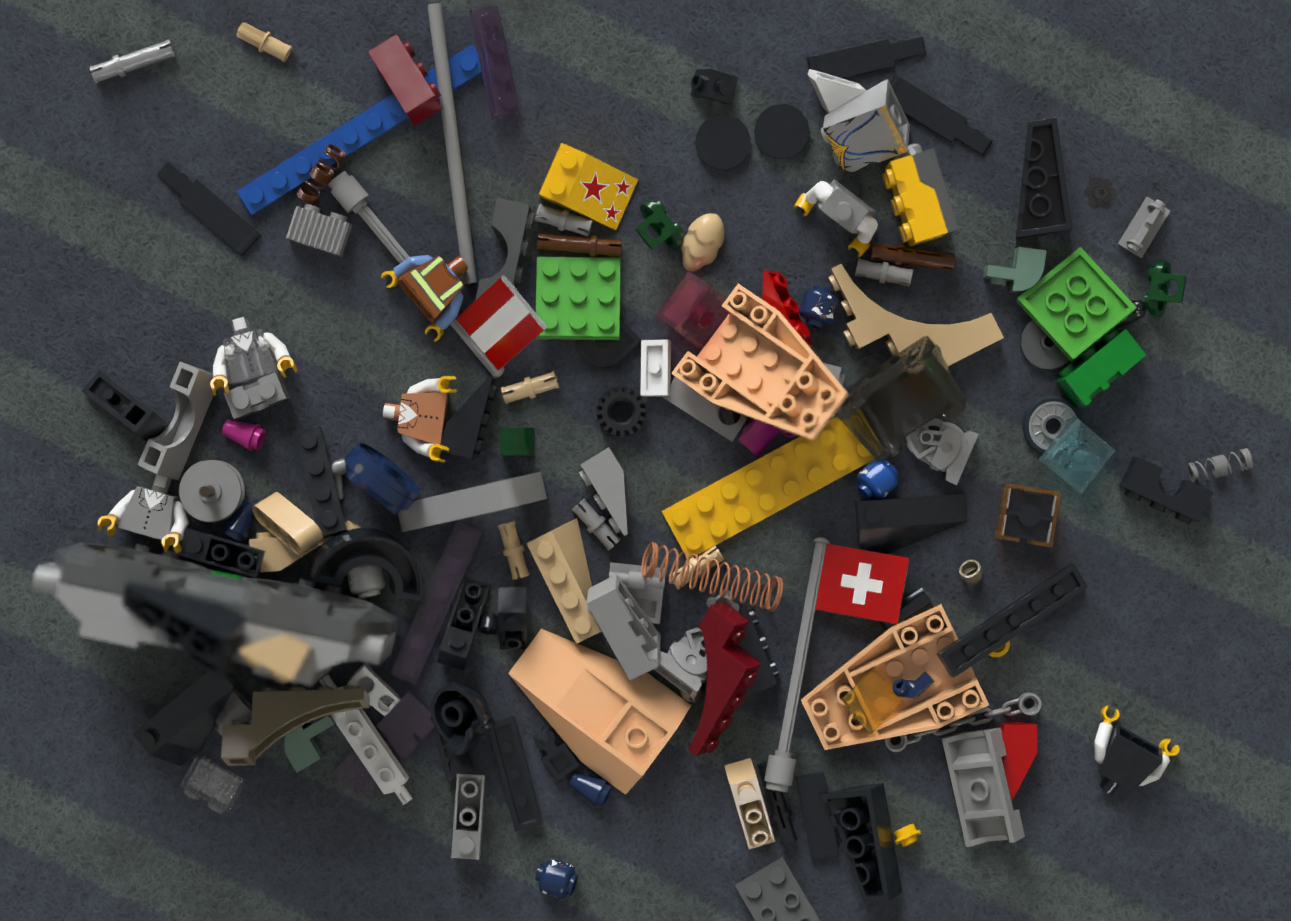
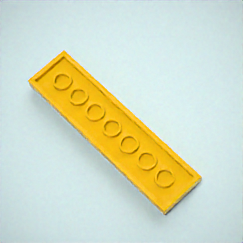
[662,406,883,558]

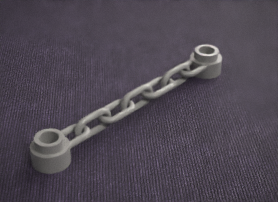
[884,692,1041,752]

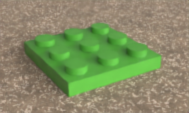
[1016,247,1137,362]
[535,257,620,340]

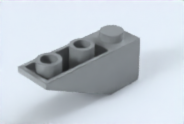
[579,447,628,536]
[451,773,485,860]

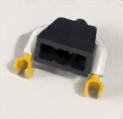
[1094,706,1180,794]

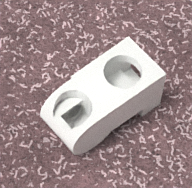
[347,662,401,716]

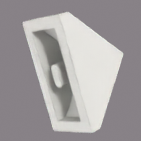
[808,69,867,113]

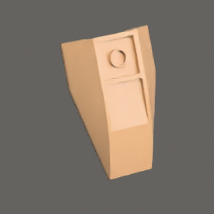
[671,284,849,440]
[801,604,989,750]
[508,628,692,795]

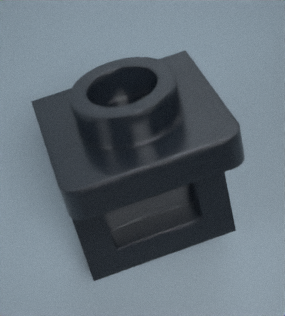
[691,69,738,105]

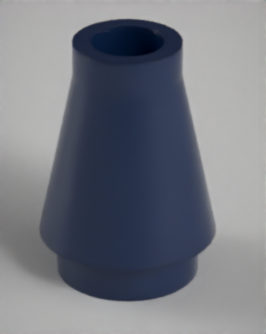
[222,500,254,543]
[569,772,612,806]

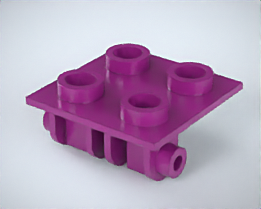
[739,419,797,457]

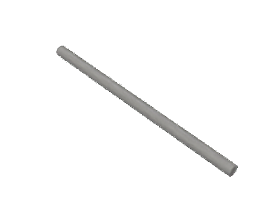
[427,3,477,284]

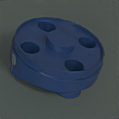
[345,442,420,515]

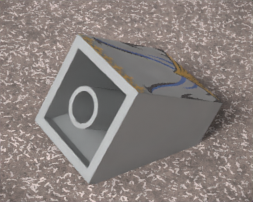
[821,79,910,174]

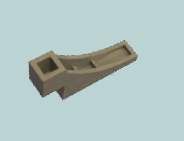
[221,685,370,766]

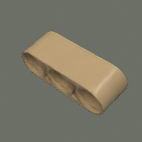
[252,492,324,556]

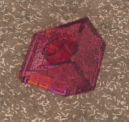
[655,271,729,351]

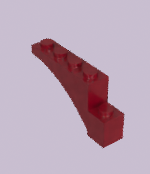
[688,602,761,756]

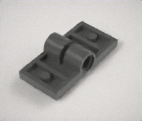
[735,857,820,921]

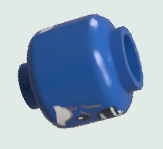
[857,460,898,500]

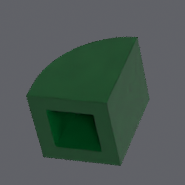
[500,428,534,456]

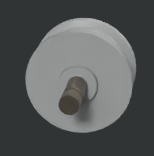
[179,460,245,522]

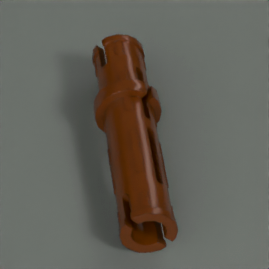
[537,233,622,258]
[869,243,955,271]

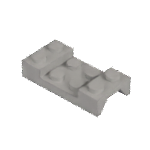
[942,728,1025,847]

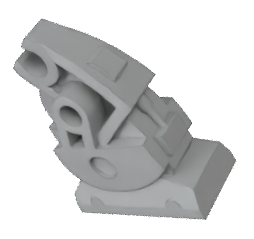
[902,412,978,485]
[653,627,707,700]

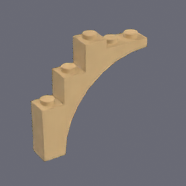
[828,264,1004,369]

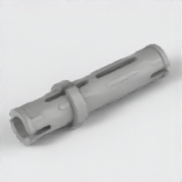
[90,39,176,84]

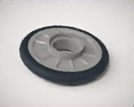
[1023,396,1083,456]

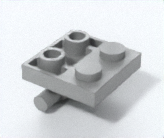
[609,562,665,624]

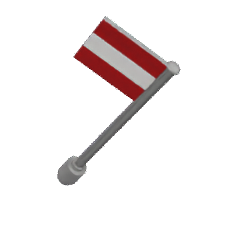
[328,171,548,379]

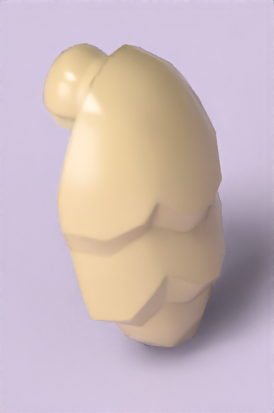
[680,213,725,272]

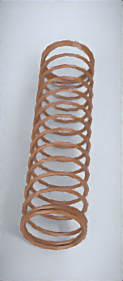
[641,542,783,612]

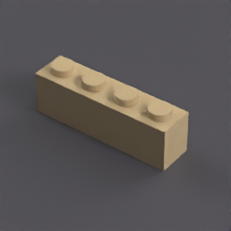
[526,518,601,644]

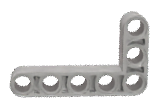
[398,472,547,532]

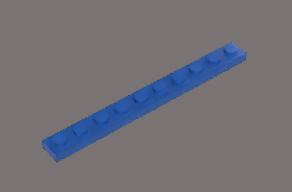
[237,44,488,216]

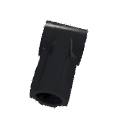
[879,587,934,631]

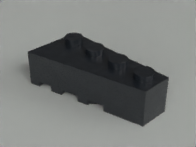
[1015,117,1073,239]

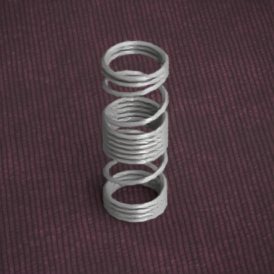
[1187,448,1253,484]

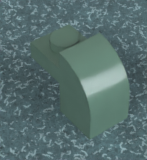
[983,247,1047,293]
[284,714,335,773]

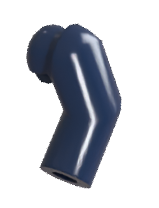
[892,671,935,699]

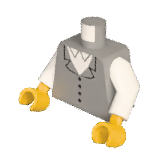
[794,179,878,257]
[98,474,189,553]

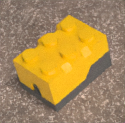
[882,144,959,247]

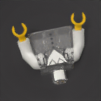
[210,317,298,396]

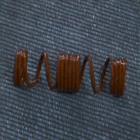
[297,144,346,206]

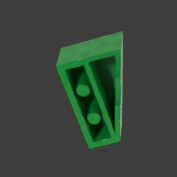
[1056,329,1146,407]

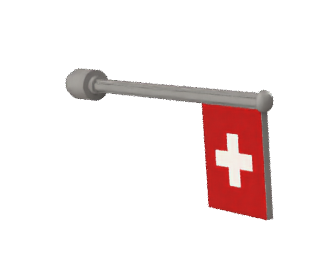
[764,537,909,792]

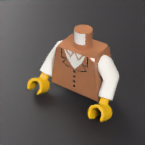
[383,376,457,463]

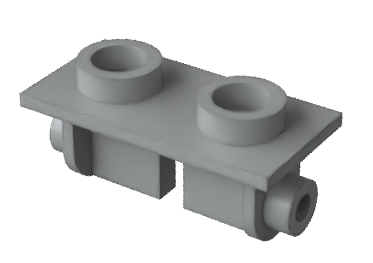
[1118,197,1170,258]

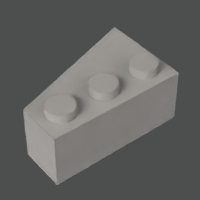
[586,574,661,680]

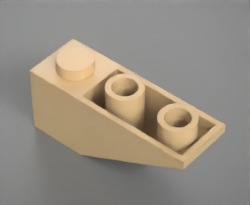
[249,532,334,572]
[724,758,775,850]

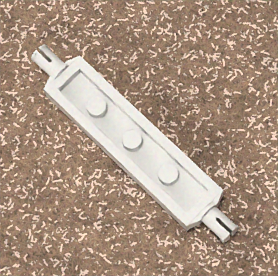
[319,675,413,805]

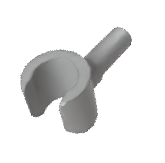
[331,458,347,499]

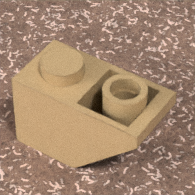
[239,633,312,682]

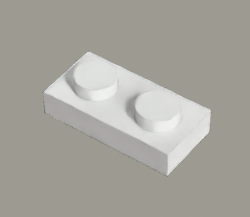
[641,340,671,397]

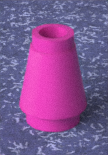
[222,419,266,451]

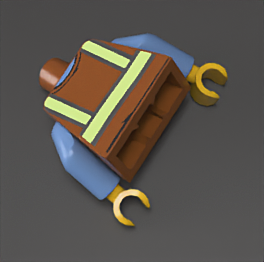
[381,255,468,341]

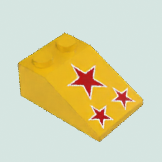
[539,143,638,230]

